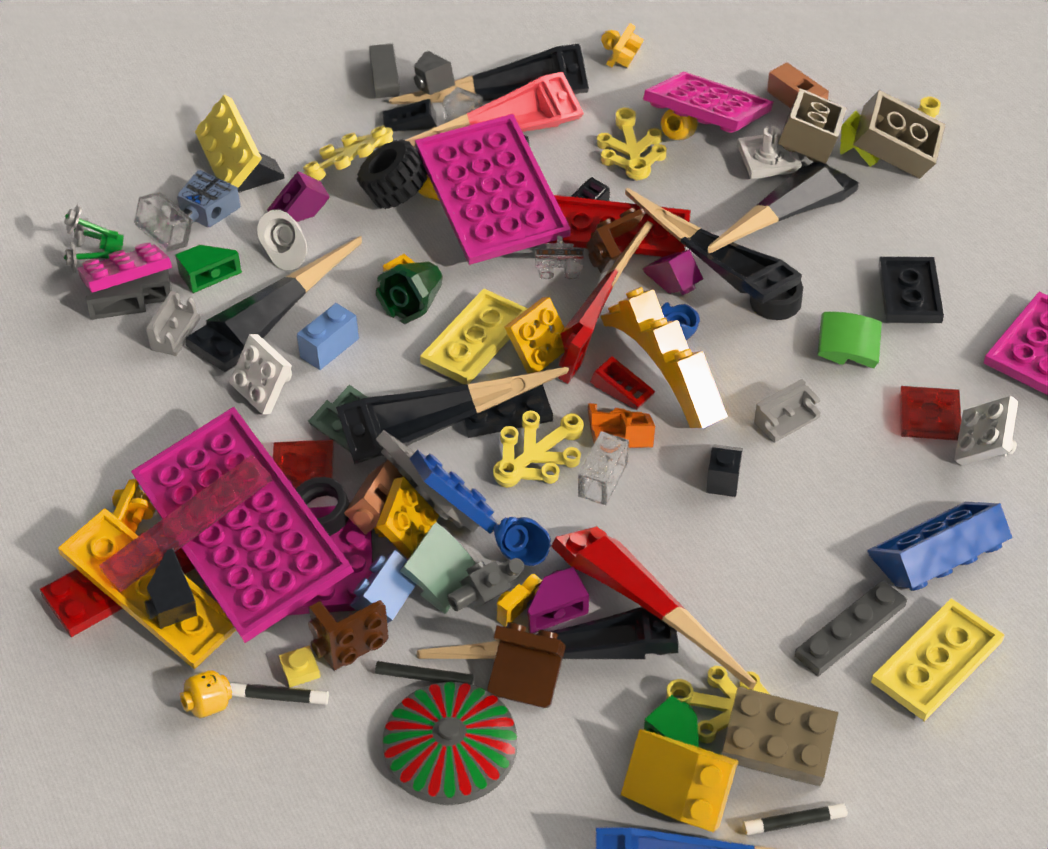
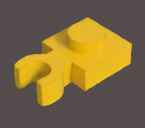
[496,573,543,627]

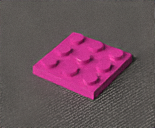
[77,242,172,293]

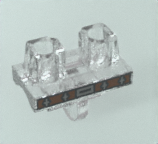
[535,236,584,279]

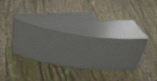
[85,269,172,320]

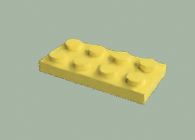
[195,95,262,188]
[420,288,528,385]
[871,598,1004,722]

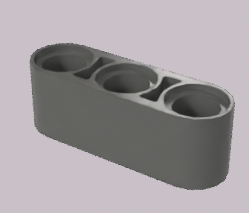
[369,43,400,98]

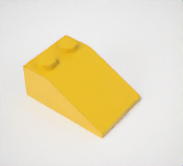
[620,729,738,832]

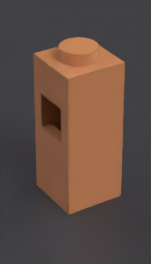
[767,62,829,108]
[344,459,408,534]

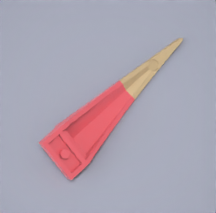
[405,71,584,148]

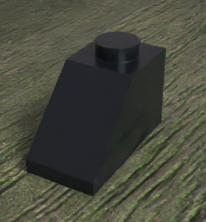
[706,444,743,497]
[144,548,197,629]

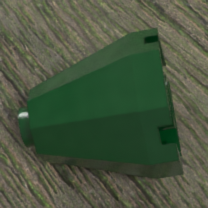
[376,261,443,324]

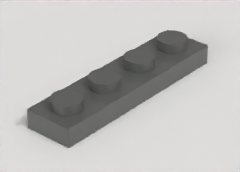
[795,580,907,677]

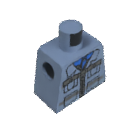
[177,170,241,227]

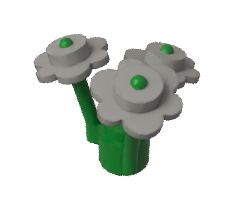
[64,204,124,273]

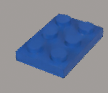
[409,450,498,534]

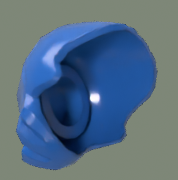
[661,302,700,340]
[493,517,551,566]

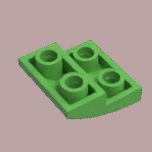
[817,311,882,369]

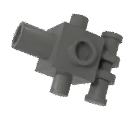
[447,558,524,611]

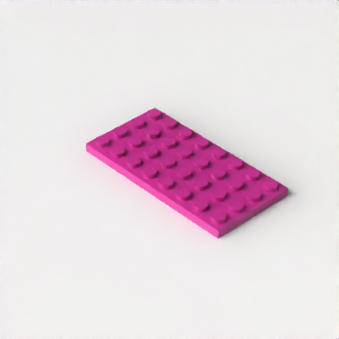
[131,407,354,643]

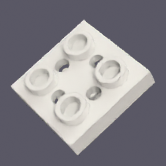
[737,126,802,179]
[229,334,292,414]
[954,396,1018,466]

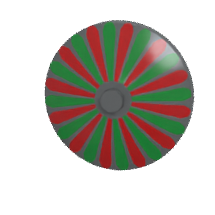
[383,682,517,805]

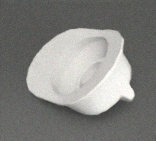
[257,210,307,271]

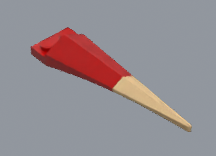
[558,221,653,384]
[551,526,756,690]

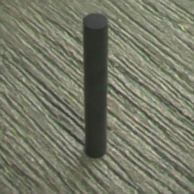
[375,661,474,685]

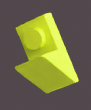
[840,110,880,167]

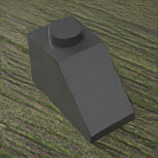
[414,51,456,95]

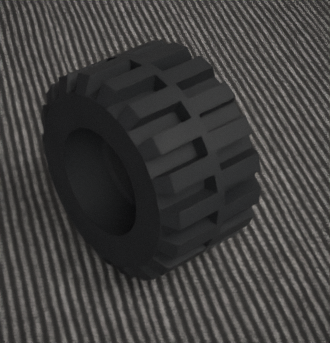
[357,139,428,209]

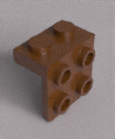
[586,208,645,273]
[308,600,389,671]
[487,622,566,708]

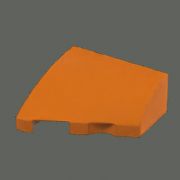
[588,403,655,448]

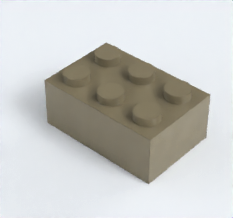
[778,88,847,164]
[853,90,946,179]
[721,686,838,787]

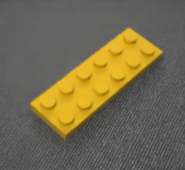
[58,508,236,670]

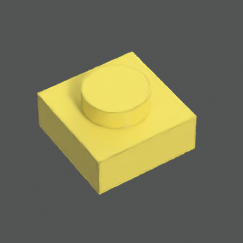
[279,645,321,688]

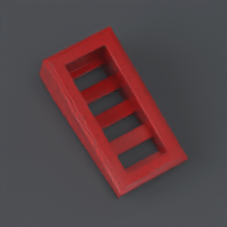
[590,356,655,410]

